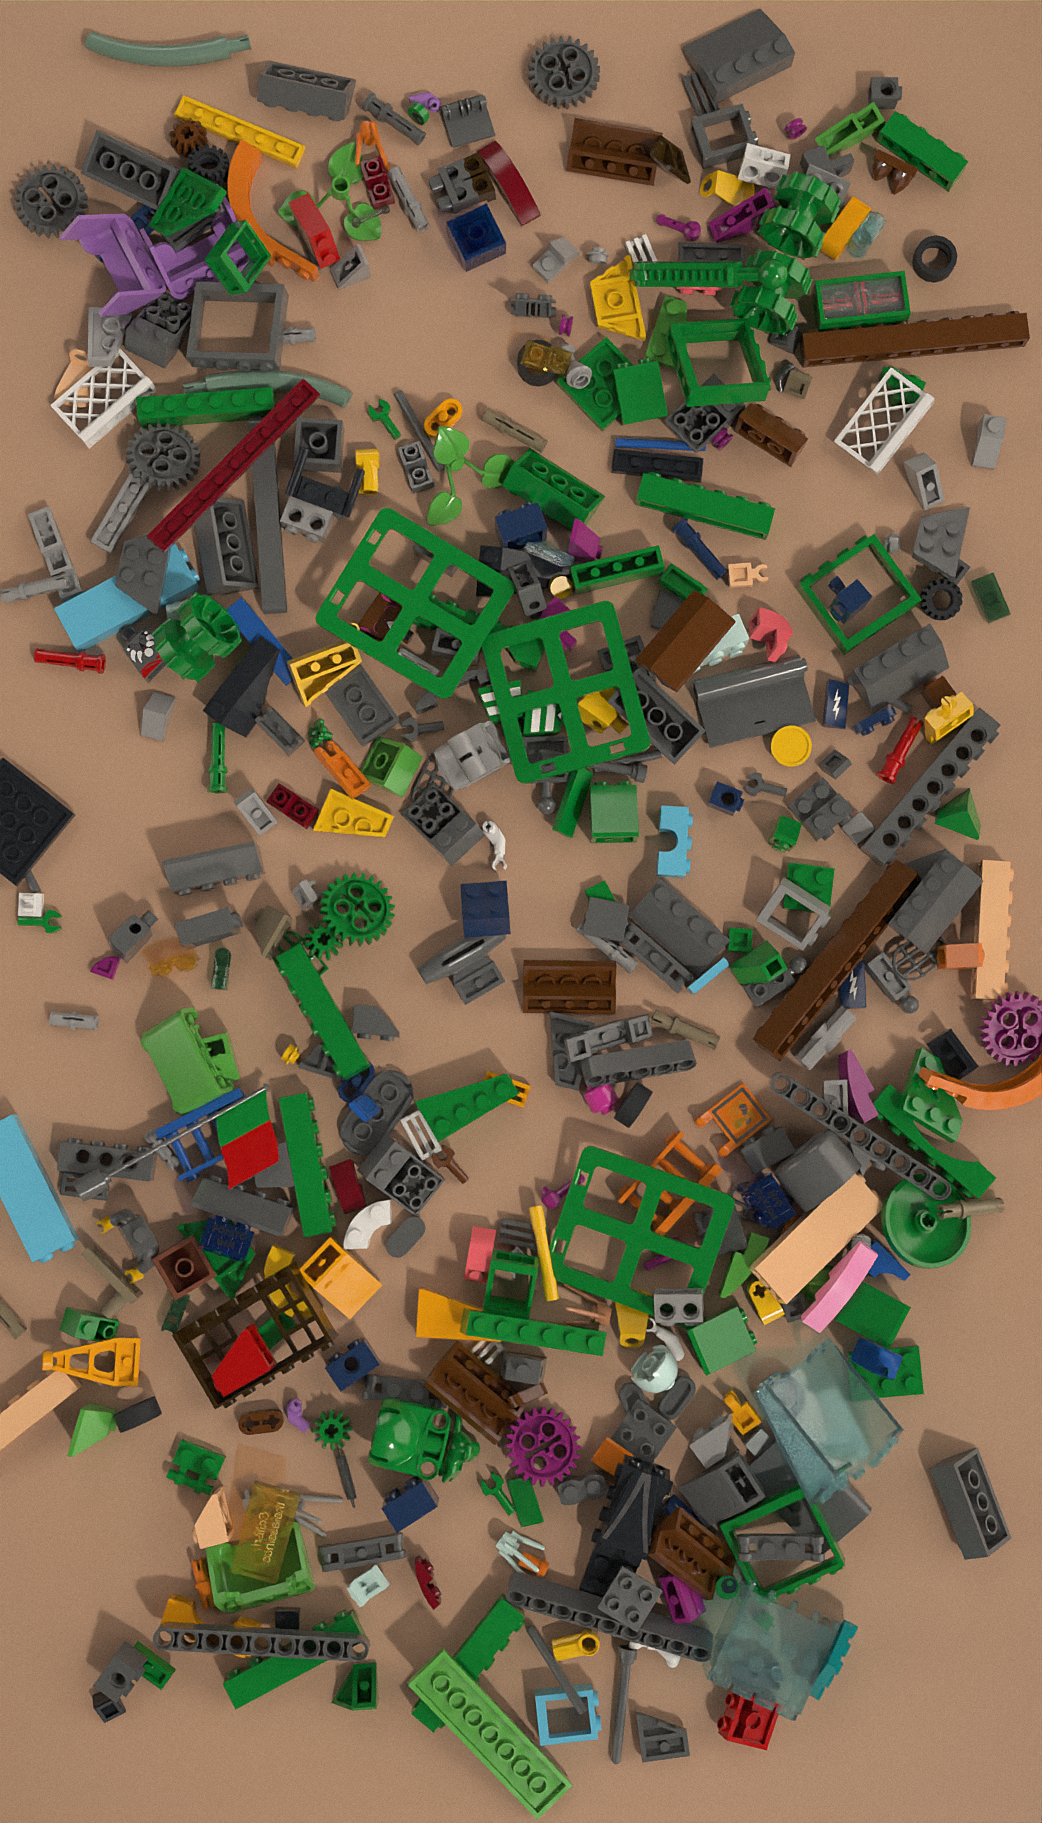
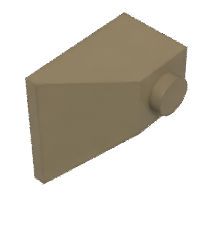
[255,905,293,961]

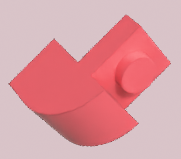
[749,607,793,662]
[464,1226,496,1284]

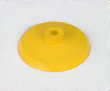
[771,725,812,767]

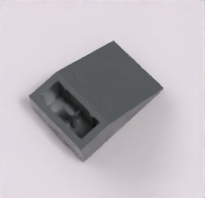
[125,292,193,369]
[665,373,745,453]
[401,783,485,867]
[357,1133,445,1216]
[679,1449,765,1528]

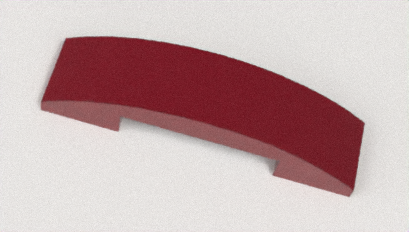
[477,140,541,227]

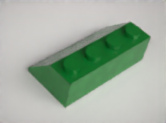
[502,448,605,532]

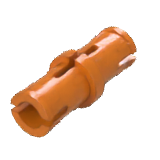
[190,1557,215,1609]

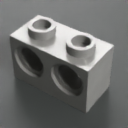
[280,496,334,543]
[654,1288,704,1326]

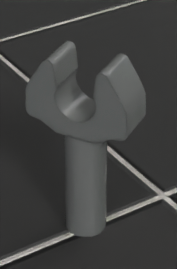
[401,717,444,742]
[743,773,787,797]

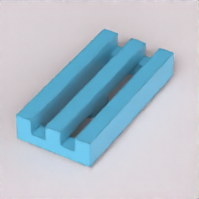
[686,958,729,995]

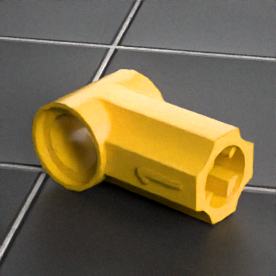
[356,449,380,495]
[552,1628,600,1661]

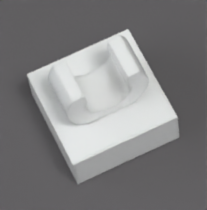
[18,893,44,917]

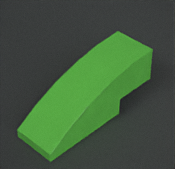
[814,102,886,157]
[718,1231,770,1298]

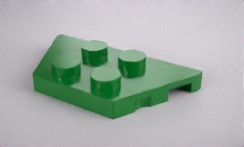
[177,1217,256,1300]

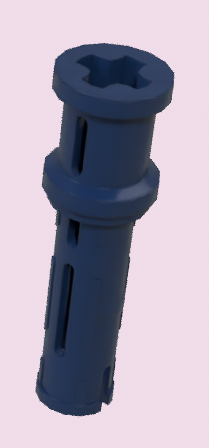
[671,517,728,580]

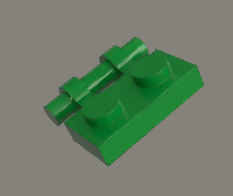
[166,1439,226,1496]

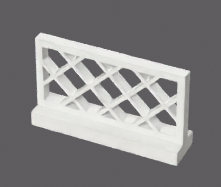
[50,348,156,449]
[834,368,935,476]

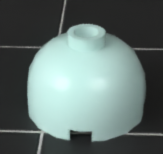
[631,1345,678,1393]

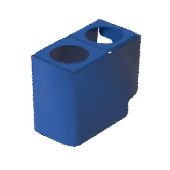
[851,1338,903,1380]

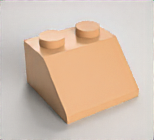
[192,1486,235,1549]

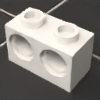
[738,143,790,189]

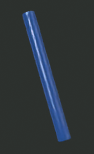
[615,438,706,451]

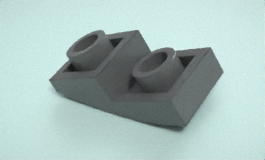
[398,441,435,494]

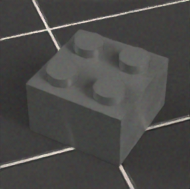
[294,417,345,473]

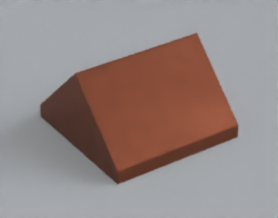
[151,1235,217,1301]

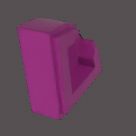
[90,956,121,980]

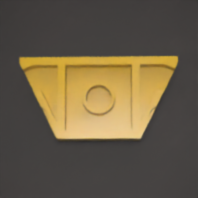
[590,255,646,341]

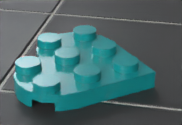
[806,1619,858,1700]

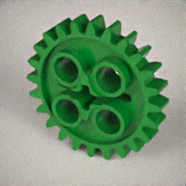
[319,872,395,947]

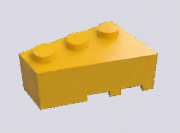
[286,640,362,707]

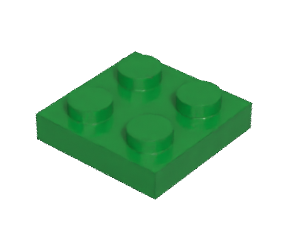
[783,862,835,914]

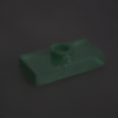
[971,572,1011,624]

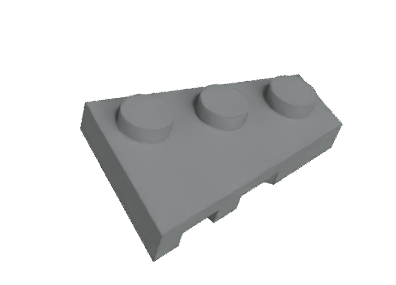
[88,307,135,367]

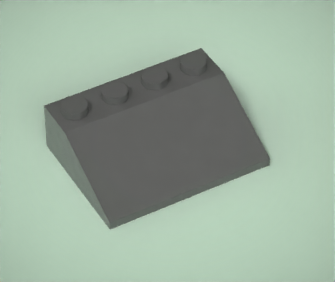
[683,9,795,103]

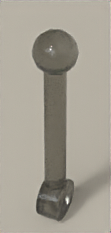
[351,205,390,228]

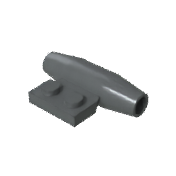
[417,935,506,1005]

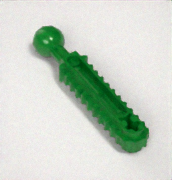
[629,259,788,290]

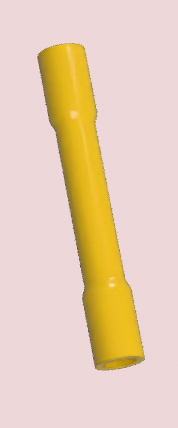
[529,1205,559,1301]

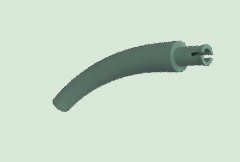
[85,32,251,67]
[183,369,353,408]

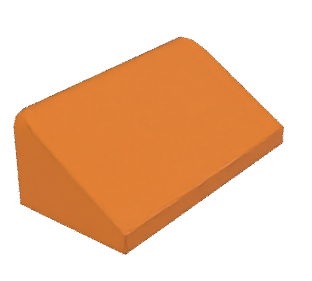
[592,1437,636,1478]

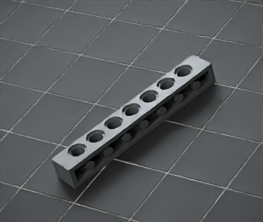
[860,708,1001,867]

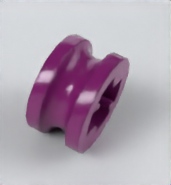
[784,118,807,140]
[559,314,573,337]
[711,428,734,451]

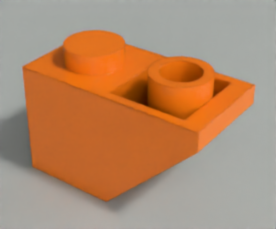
[937,943,985,970]

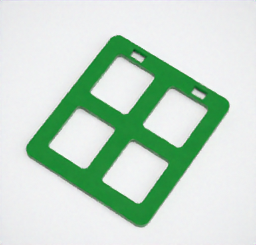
[315,508,515,699]
[482,601,651,784]
[549,1146,735,1327]

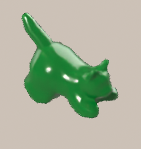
[438,1413,480,1483]

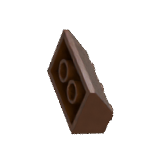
[734,402,808,467]

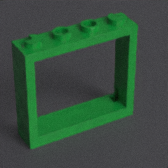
[666,318,771,407]
[797,534,922,655]
[719,1481,845,1605]

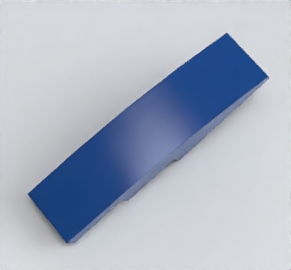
[228,597,293,686]

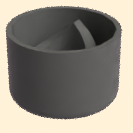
[775,1129,862,1212]

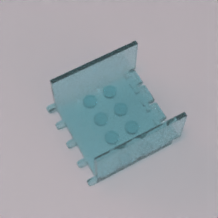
[702,1578,840,1721]

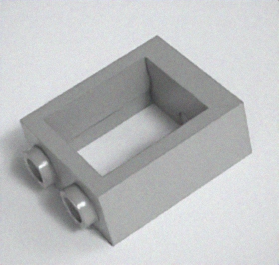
[756,877,831,950]

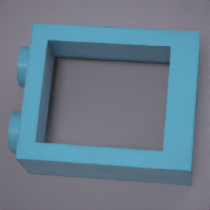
[535,1683,602,1746]

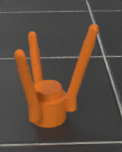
[355,121,390,172]

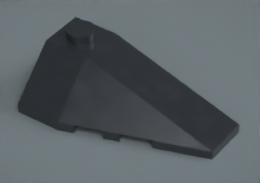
[476,545,571,598]
[203,636,280,738]

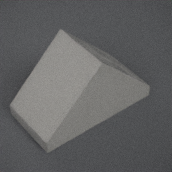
[330,244,371,289]
[141,692,176,742]

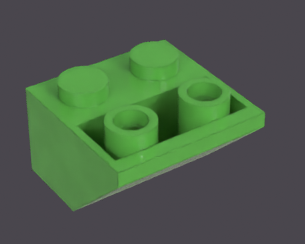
[202,1033,241,1081]

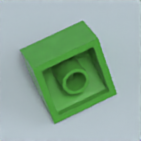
[360,736,423,797]

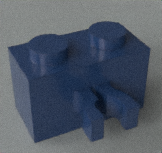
[828,576,872,624]

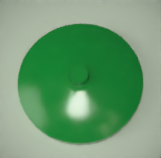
[881,1174,971,1269]

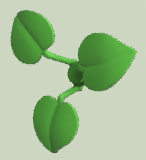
[278,142,382,241]
[427,426,514,526]

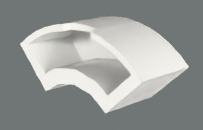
[344,1199,392,1249]

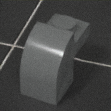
[800,145,854,177]

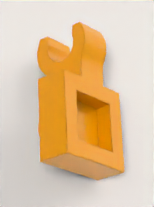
[723,1390,762,1435]

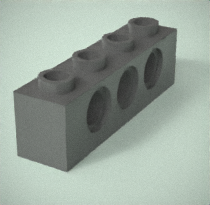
[56,1138,157,1182]

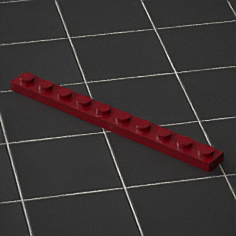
[147,378,320,554]

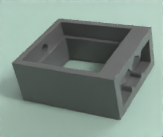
[690,103,758,169]
[174,907,243,950]

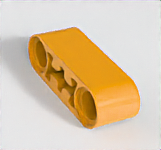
[820,196,872,261]

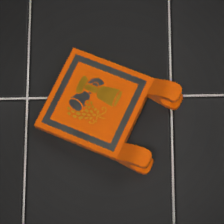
[694,1083,772,1157]

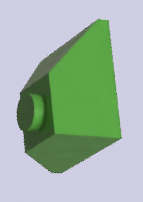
[67,1402,117,1457]

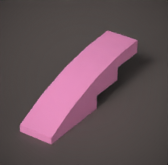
[801,1241,878,1333]

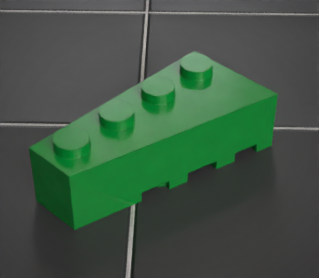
[415,1073,520,1142]

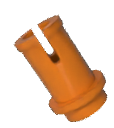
[518,1551,550,1577]

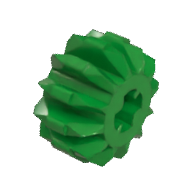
[304,921,343,960]
[312,1409,353,1451]

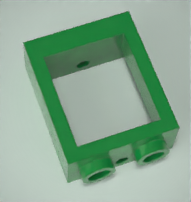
[204,220,272,296]
[483,1249,539,1319]

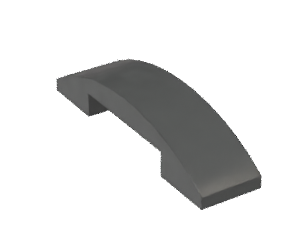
[415,669,491,715]
[564,1014,653,1062]

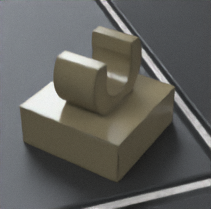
[783,369,812,399]

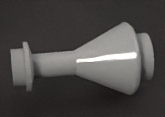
[558,343,592,389]

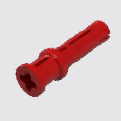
[34,648,106,674]
[876,717,924,784]

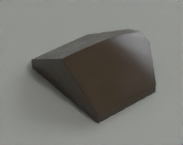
[650,136,691,184]

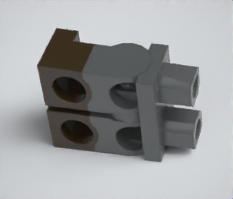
[429,152,496,214]

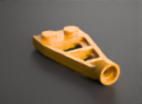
[41,1337,141,1386]

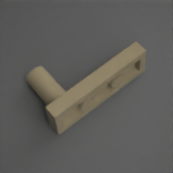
[81,1245,143,1319]

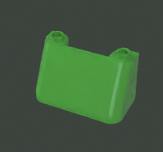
[141,1007,235,1116]
[205,1521,315,1614]

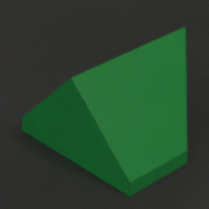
[935,788,981,840]
[331,1663,379,1711]

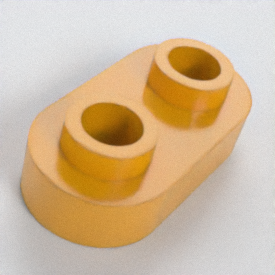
[424,398,463,439]

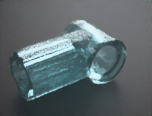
[848,212,887,258]

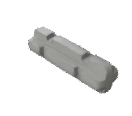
[144,1130,180,1171]

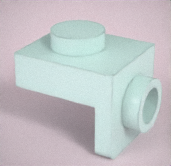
[347,1565,390,1607]

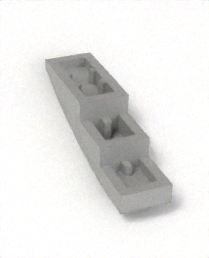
[28,506,84,603]

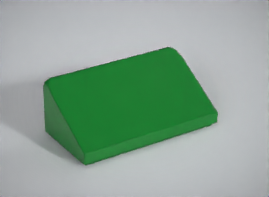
[507,1475,544,1527]

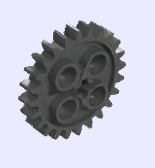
[528,36,600,109]
[14,165,88,239]
[126,423,201,492]

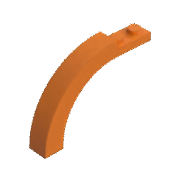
[228,139,319,282]
[919,1054,1042,1110]

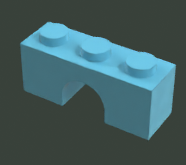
[656,806,693,879]

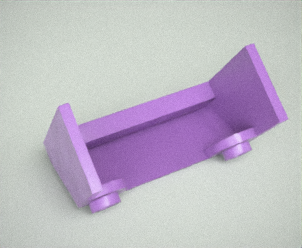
[139,196,250,299]
[59,214,166,316]

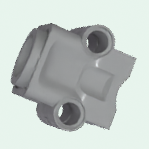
[434,720,512,791]

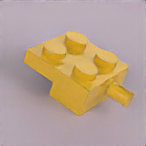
[924,692,974,745]

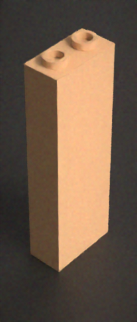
[748,1172,883,1304]

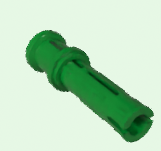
[207,723,228,794]

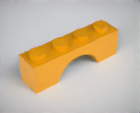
[160,1593,262,1658]

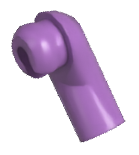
[409,92,441,112]
[286,1398,311,1433]

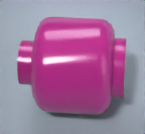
[584,1084,618,1115]

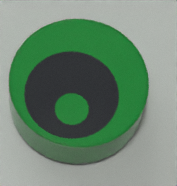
[407,102,429,126]
[715,1576,739,1600]

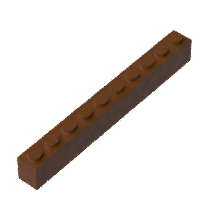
[800,311,1030,368]
[752,859,922,1061]

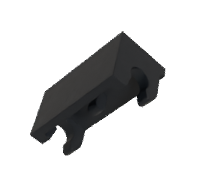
[926,1029,979,1080]

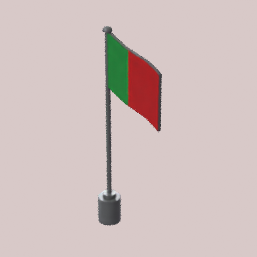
[73,1083,279,1202]

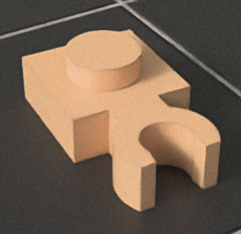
[727,562,768,589]

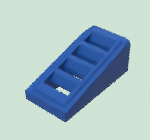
[348,1094,380,1122]

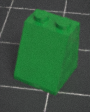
[589,781,639,843]
[833,1281,911,1350]
[684,1305,757,1376]

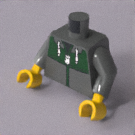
[96,1209,159,1284]

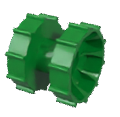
[758,171,842,260]
[729,249,813,336]
[151,592,242,682]

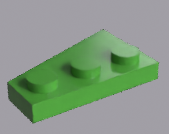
[644,295,687,370]

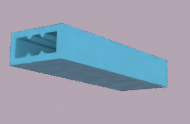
[54,544,200,652]
[0,1114,79,1264]

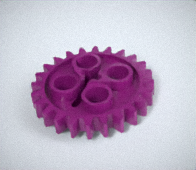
[978,990,1042,1066]
[504,1407,581,1487]

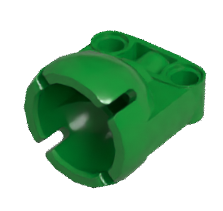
[367,1397,450,1480]

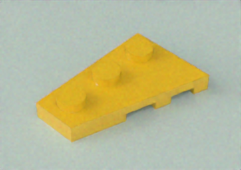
[313,789,395,837]

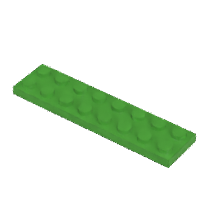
[407,1647,572,1820]

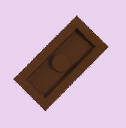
[872,149,918,195]

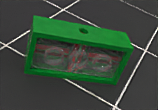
[811,271,911,332]

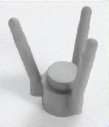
[282,1493,343,1537]

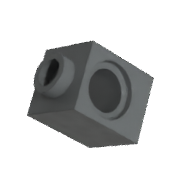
[868,77,902,109]

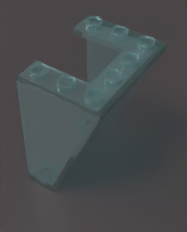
[753,1338,904,1507]

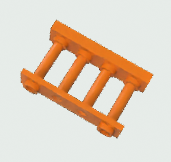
[617,1131,723,1235]

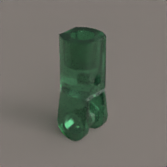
[211,948,231,990]
[161,1294,190,1335]

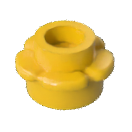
[280,1043,300,1065]

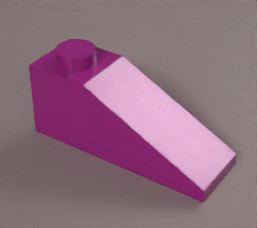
[708,188,779,243]
[568,519,603,563]

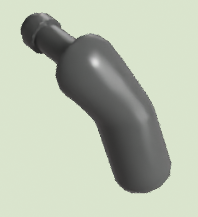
[775,362,794,392]

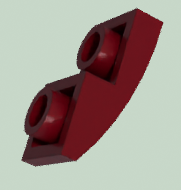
[360,156,395,209]
[266,783,319,829]
[329,1159,367,1214]
[415,1555,442,1610]

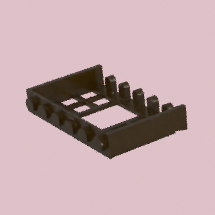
[172,1261,339,1409]

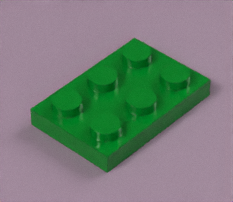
[847,1345,924,1400]

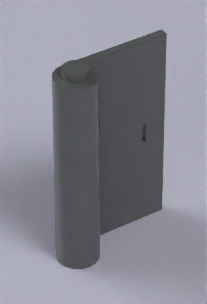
[692,655,816,748]
[749,1424,872,1553]

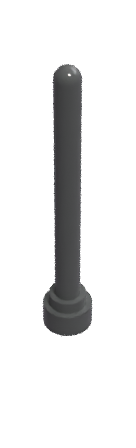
[538,749,647,783]
[611,1645,638,1764]

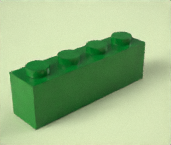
[876,111,969,192]
[569,545,665,595]

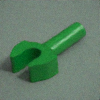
[369,399,401,440]
[17,910,62,934]
[481,1472,516,1516]

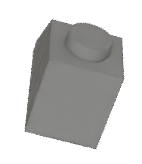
[972,414,1007,470]
[904,452,945,510]

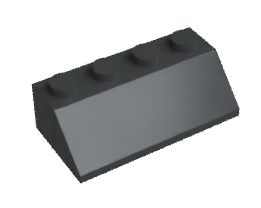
[257,61,356,121]
[81,130,181,210]
[195,498,259,595]
[848,624,949,714]
[607,667,706,765]
[162,841,265,896]
[888,850,983,954]
[628,879,730,977]
[190,1175,294,1237]
[931,1448,1012,1560]

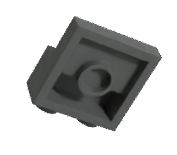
[787,777,854,842]

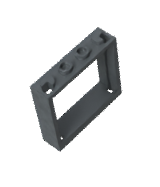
[186,282,289,372]

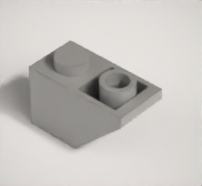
[689,1413,733,1469]

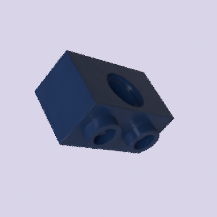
[325,1338,381,1392]

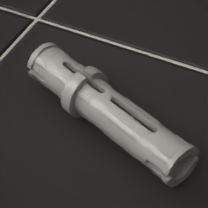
[387,167,430,232]
[0,573,70,604]
[576,919,639,974]

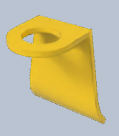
[700,170,755,207]
[615,1289,652,1348]

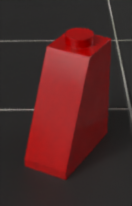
[212,1323,277,1397]

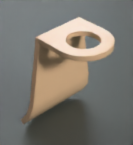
[54,349,94,407]

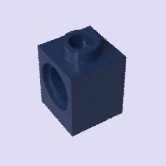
[707,781,745,816]

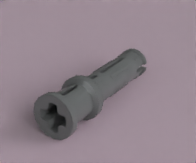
[362,92,426,146]

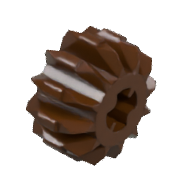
[169,117,208,159]

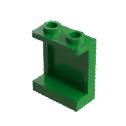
[611,358,668,426]

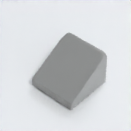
[841,811,876,845]
[743,1426,774,1457]

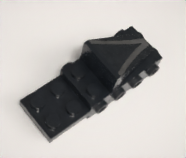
[579,1454,673,1597]

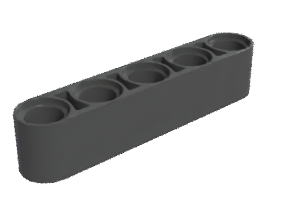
[580,1040,697,1087]

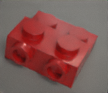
[717,1686,782,1751]

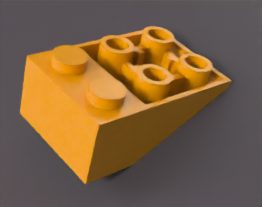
[300,1236,382,1319]

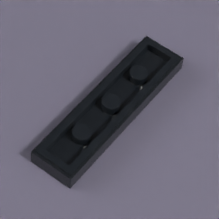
[611,449,704,483]

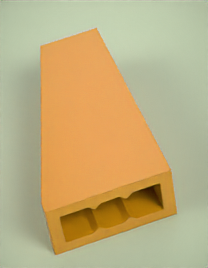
[416,1287,501,1342]

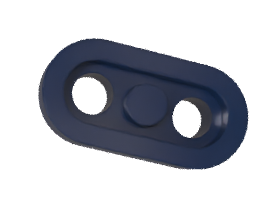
[852,706,897,737]
[338,1062,375,1103]

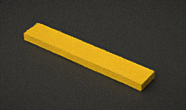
[174,95,306,169]

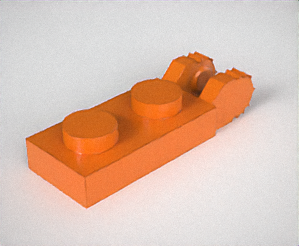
[314,740,371,799]

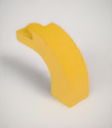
[264,1244,324,1318]

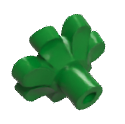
[308,718,333,748]

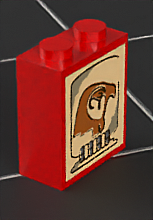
[288,193,341,269]

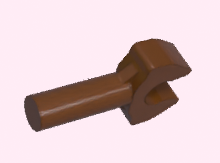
[432,1144,469,1184]

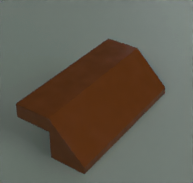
[566,118,663,186]
[635,590,736,692]
[523,960,617,1014]
[423,1341,527,1445]
[648,1507,736,1601]

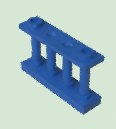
[155,1088,245,1183]

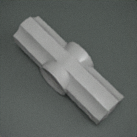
[795,1006,857,1070]

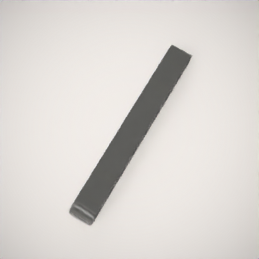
[249,416,287,615]
[769,1072,951,1200]
[506,1572,713,1662]
[153,1622,370,1662]

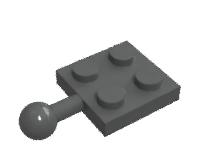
[523,736,569,815]

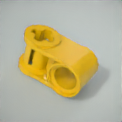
[747,1278,785,1325]

